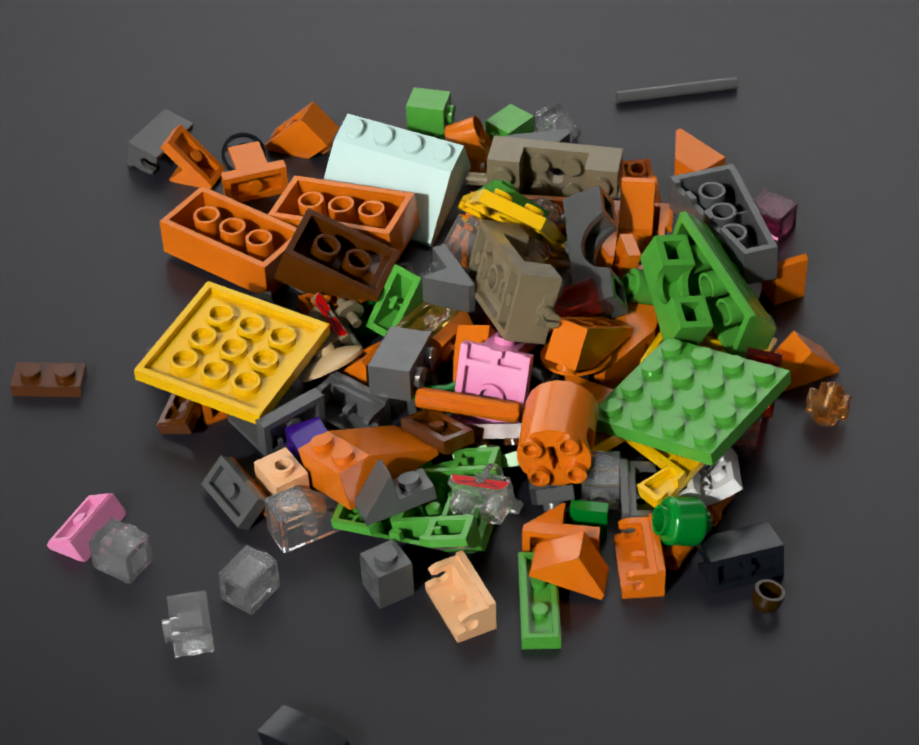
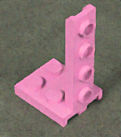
[451,330,553,424]

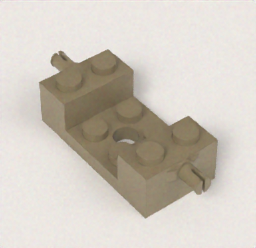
[465,135,623,200]
[467,219,563,345]

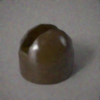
[752,579,786,613]

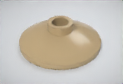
[298,342,363,382]

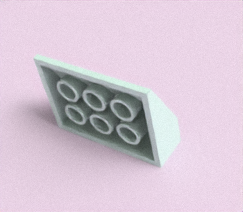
[323,114,471,247]

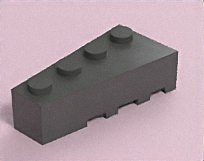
[669,163,778,284]

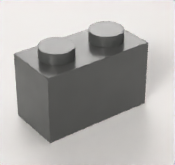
[368,326,437,401]

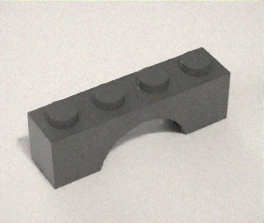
[561,185,628,319]

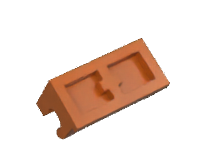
[613,514,666,599]

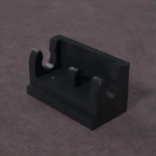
[696,522,784,593]

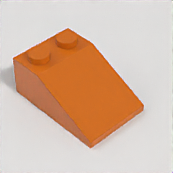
[298,425,439,510]

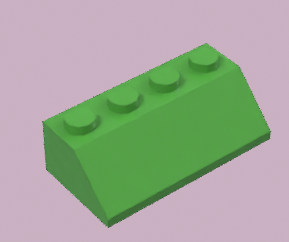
[672,211,777,357]

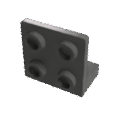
[228,388,326,456]

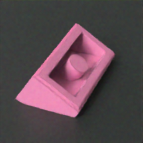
[47,493,126,562]

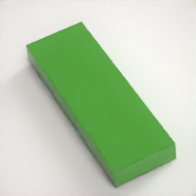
[518,552,561,650]

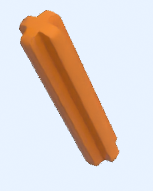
[415,387,522,423]

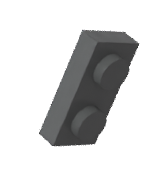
[201,455,268,530]

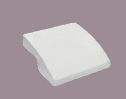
[677,447,743,506]

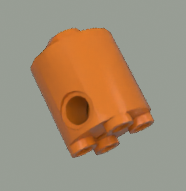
[517,380,598,487]

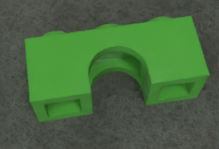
[640,234,714,345]

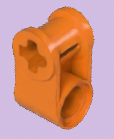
[444,115,492,173]

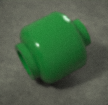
[652,496,712,546]

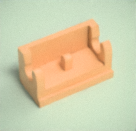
[425,550,497,643]

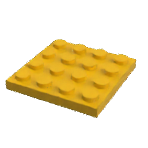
[134,281,330,424]

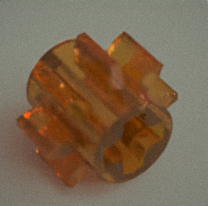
[805,382,851,426]

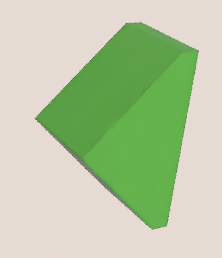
[365,264,426,337]

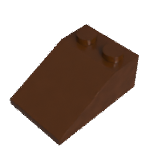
[274,208,400,302]

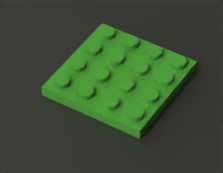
[596,337,791,466]

